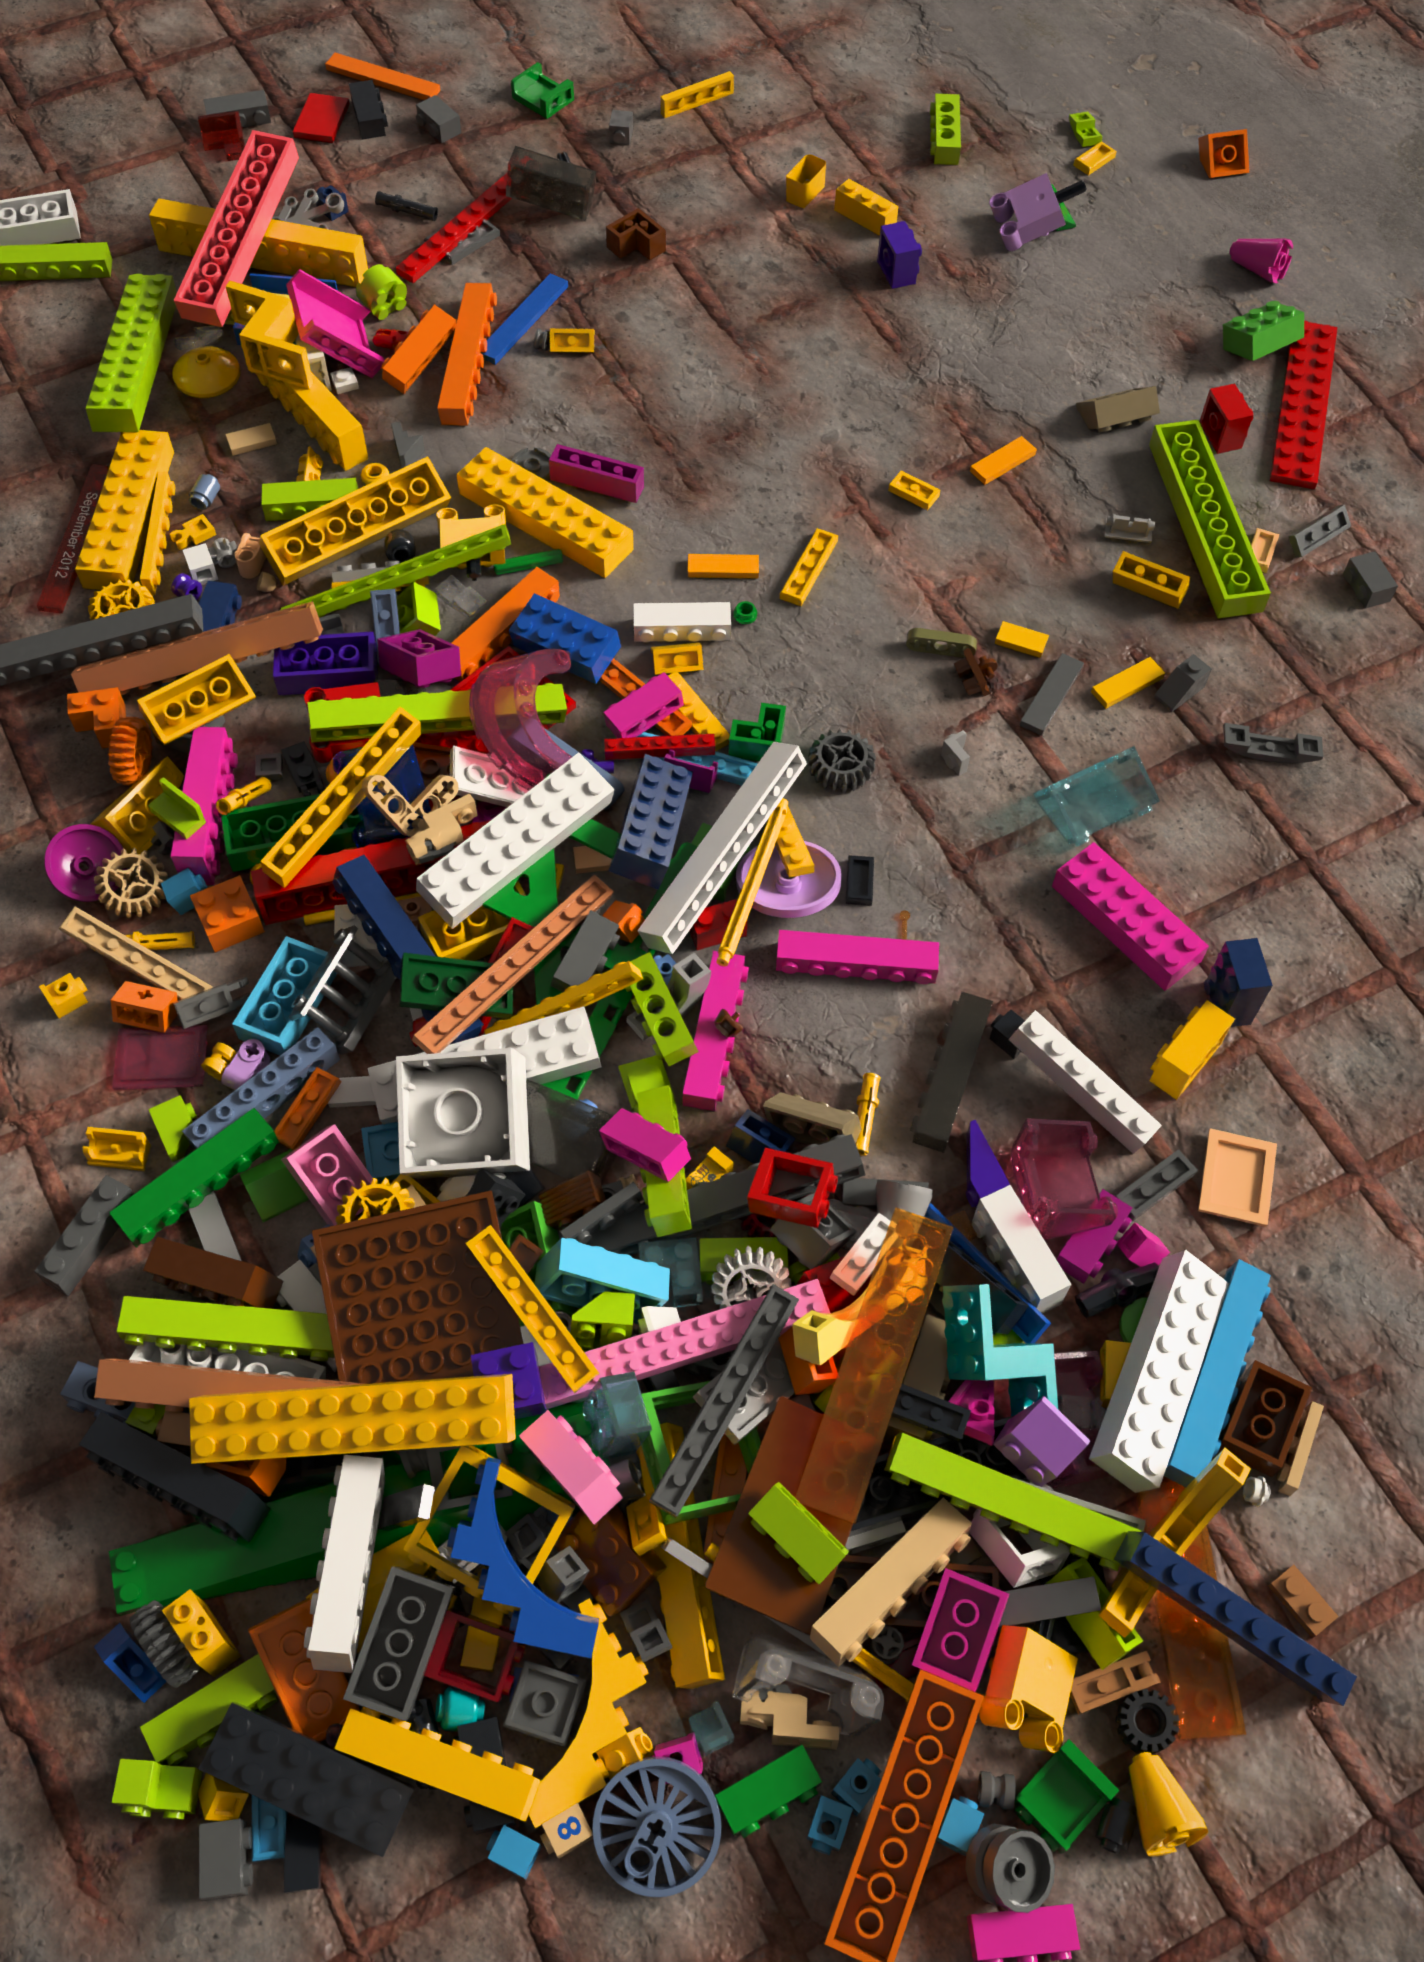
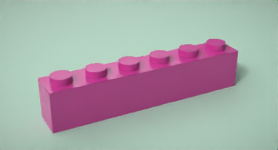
[776,930,939,984]
[683,951,749,1111]

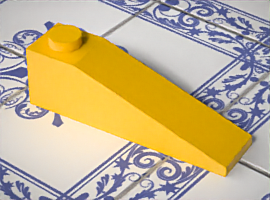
[90,756,184,855]

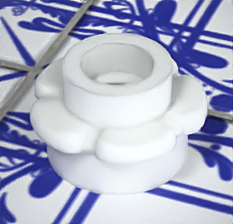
[1243,1476,1271,1507]

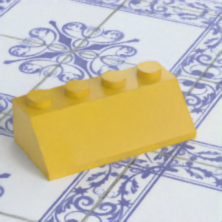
[137,654,256,745]

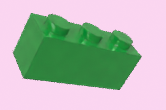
[715,1745,822,1838]

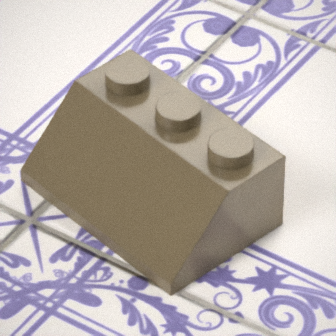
[1076,386,1160,432]
[763,1092,862,1145]

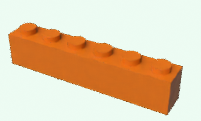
[452,567,560,682]

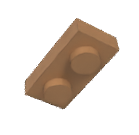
[1268,1564,1339,1638]

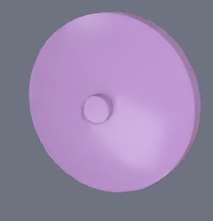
[736,841,841,918]

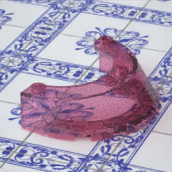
[469,649,572,791]

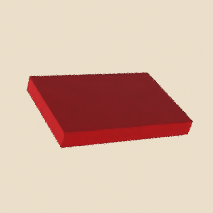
[293,93,350,143]

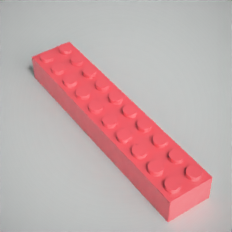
[174,130,299,327]

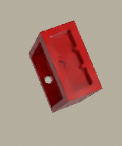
[747,1148,838,1228]

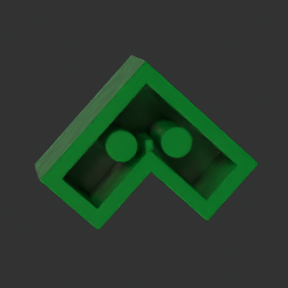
[729,703,786,761]

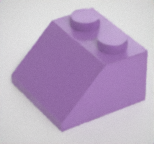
[993,1396,1090,1487]

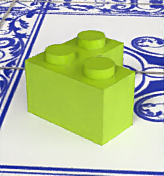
[112,1759,203,1820]

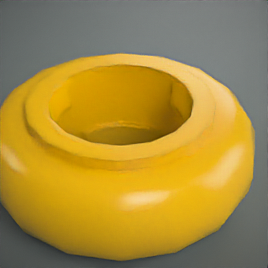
[361,463,389,485]

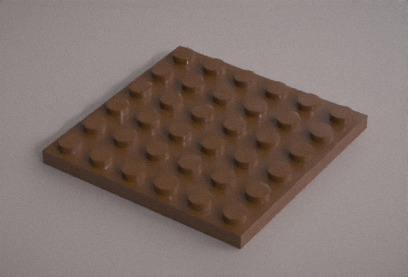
[312,1190,524,1384]

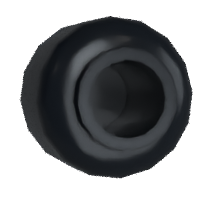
[384,529,416,563]

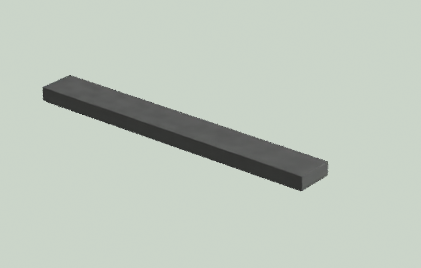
[649,1284,799,1518]

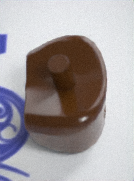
[714,1009,743,1038]

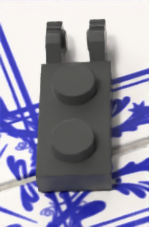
[173,977,251,1029]

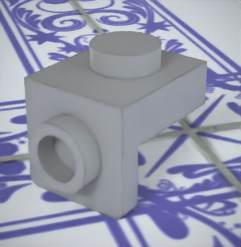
[941,730,970,776]

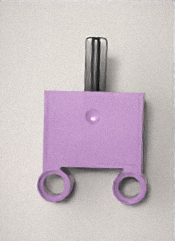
[989,173,1087,251]

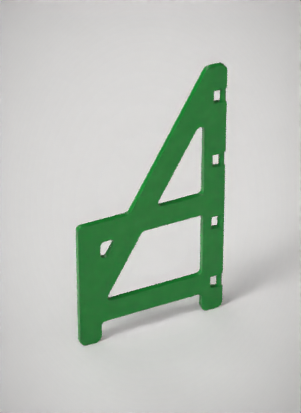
[482,774,698,1122]

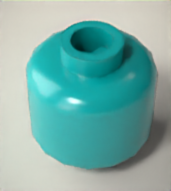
[435,1686,485,1732]

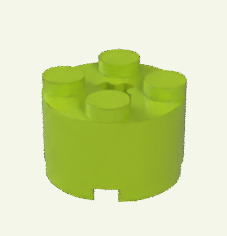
[356,264,407,320]

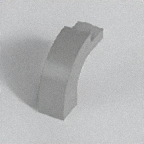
[627,953,711,1041]

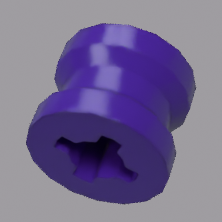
[171,573,202,600]

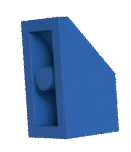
[94,1623,167,1703]

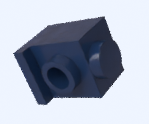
[316,185,349,221]

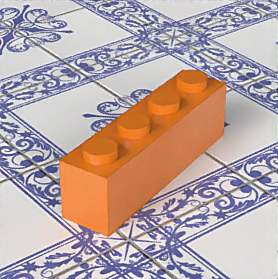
[381,304,456,394]

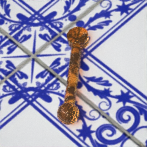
[899,910,910,940]

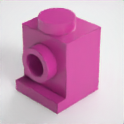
[651,1732,703,1785]

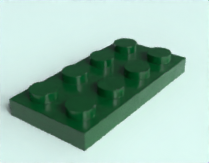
[399,953,513,1019]

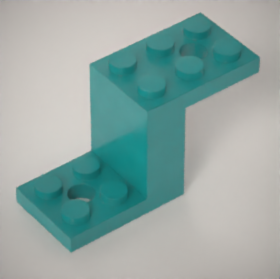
[942,1284,1058,1416]

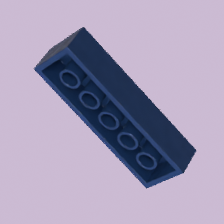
[608,754,693,890]

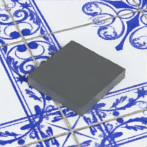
[503,1660,587,1748]

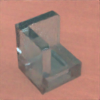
[689,1700,735,1757]

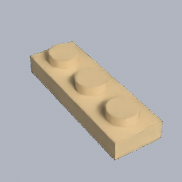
[1277,1401,1324,1497]

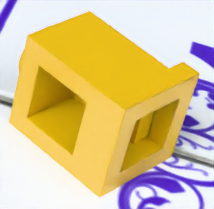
[39,973,88,1019]

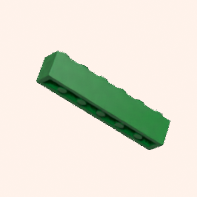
[109,1108,279,1248]

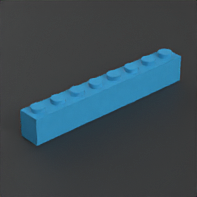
[1164,1259,1271,1487]

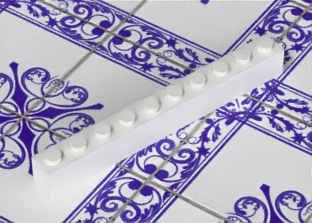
[638,742,807,954]

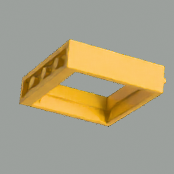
[403,1445,576,1614]

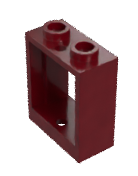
[424,1608,526,1703]

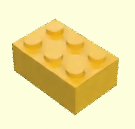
[1149,1000,1235,1100]

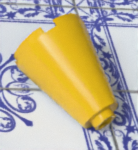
[1129,1752,1208,1857]

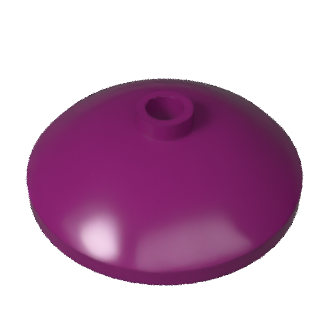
[44,824,127,902]

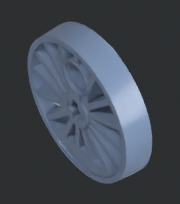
[593,1757,721,1897]

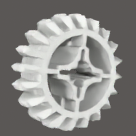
[711,1246,791,1309]

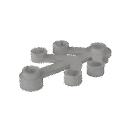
[272,188,344,229]

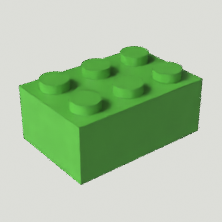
[1223,301,1304,361]

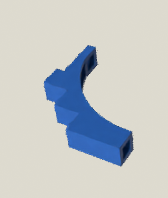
[447,1457,599,1658]

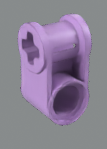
[221,1039,270,1090]

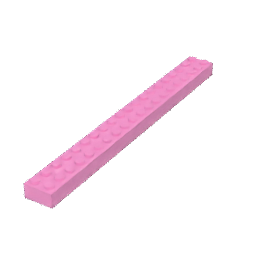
[539,1279,830,1410]

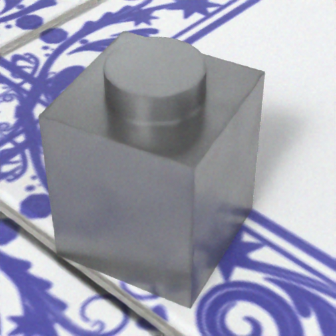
[609,110,633,145]

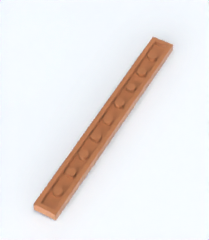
[412,875,614,1054]

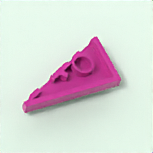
[948,1380,995,1446]

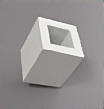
[183,543,218,584]

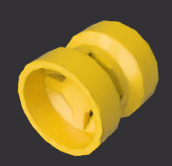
[201,1042,237,1080]

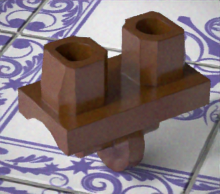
[953,648,998,696]

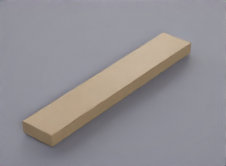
[59,907,213,1000]

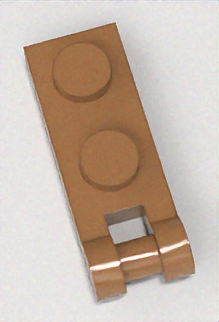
[1070,1651,1161,1715]

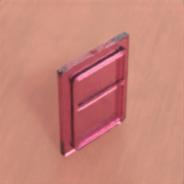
[112,1025,208,1090]

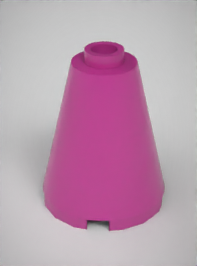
[1229,238,1293,284]

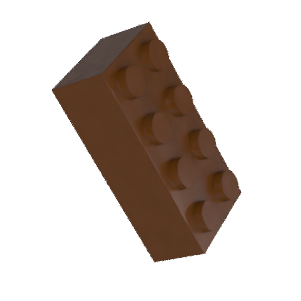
[143,1237,284,1309]

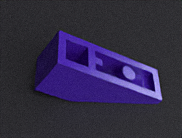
[966,1120,1010,1209]

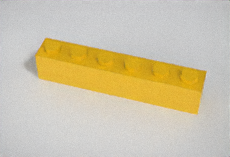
[334,1706,540,1822]

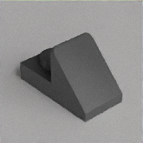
[391,422,425,469]

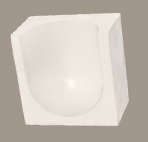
[396,1048,530,1179]

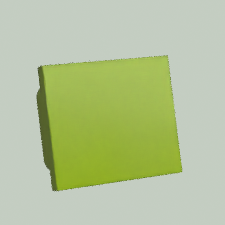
[618,1055,675,1111]

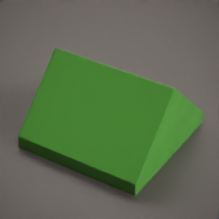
[239,1149,309,1222]

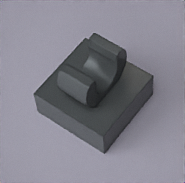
[151,821,175,855]

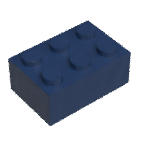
[1204,938,1273,1027]

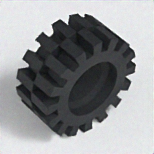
[1115,1689,1180,1754]

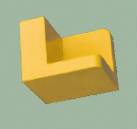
[198,1773,249,1821]

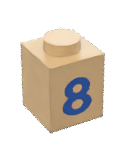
[540,1803,593,1859]

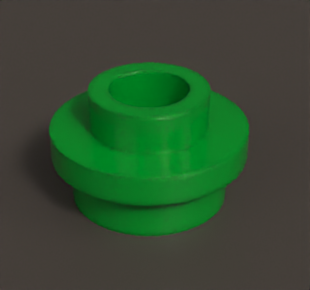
[733,601,757,624]

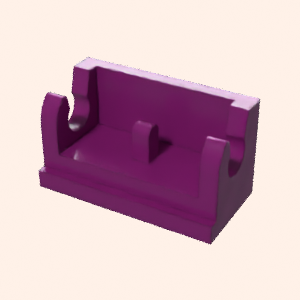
[664,750,718,793]

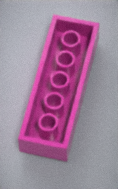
[171,727,238,885]
[1052,842,1209,991]

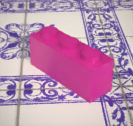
[603,672,684,738]
[599,1108,691,1182]
[967,1904,1080,1962]

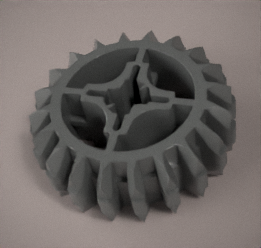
[808,728,876,793]
[130,1600,200,1688]

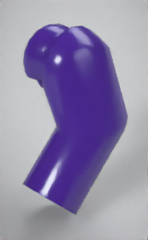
[581,749,614,774]

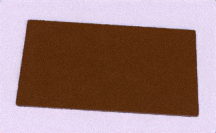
[705,1396,882,1636]

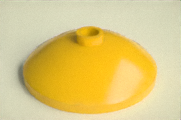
[172,346,240,398]

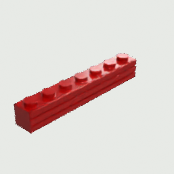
[604,734,715,760]

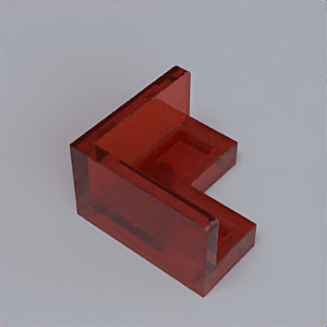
[198,111,245,161]

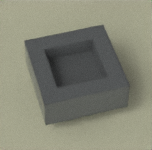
[255,753,283,781]

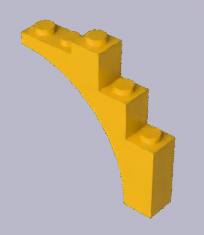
[1098,1448,1251,1638]
[529,1598,649,1828]

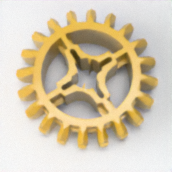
[88,579,155,620]
[335,1177,415,1225]

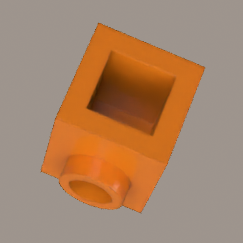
[602,900,645,943]

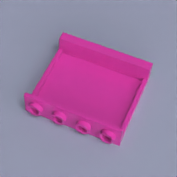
[286,269,385,378]

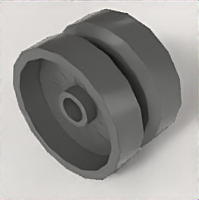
[965,1824,1055,1913]

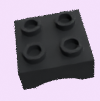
[466,1168,525,1228]

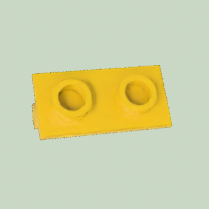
[296,446,323,482]

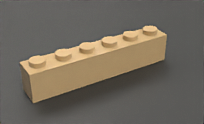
[810,1498,972,1667]

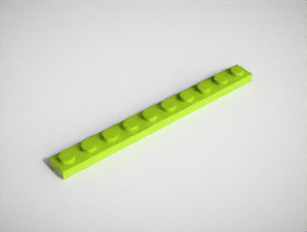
[281,524,511,618]

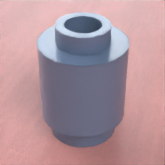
[189,474,220,510]

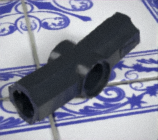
[1075,1262,1159,1319]

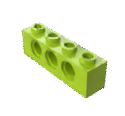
[930,93,961,165]
[625,952,699,1066]

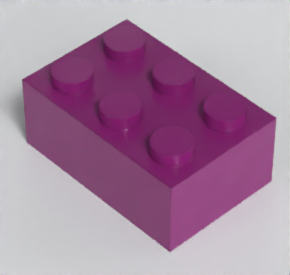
[377,629,461,688]

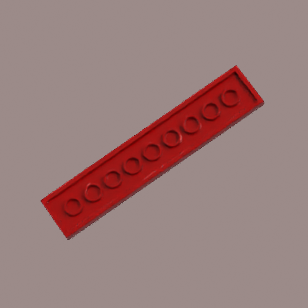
[1269,321,1338,490]

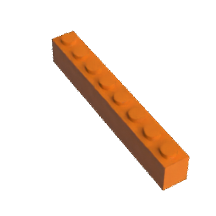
[437,283,497,426]

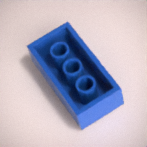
[508,593,621,684]

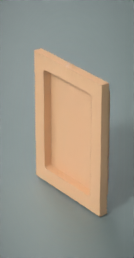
[1198,1129,1277,1227]

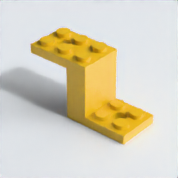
[225,281,313,389]

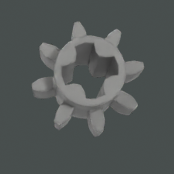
[208,538,237,568]

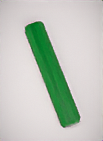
[493,549,563,575]

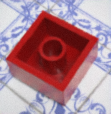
[1199,383,1254,454]

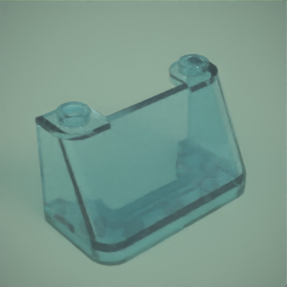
[1033,746,1160,847]

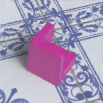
[1117,1222,1170,1267]

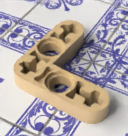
[362,774,459,837]

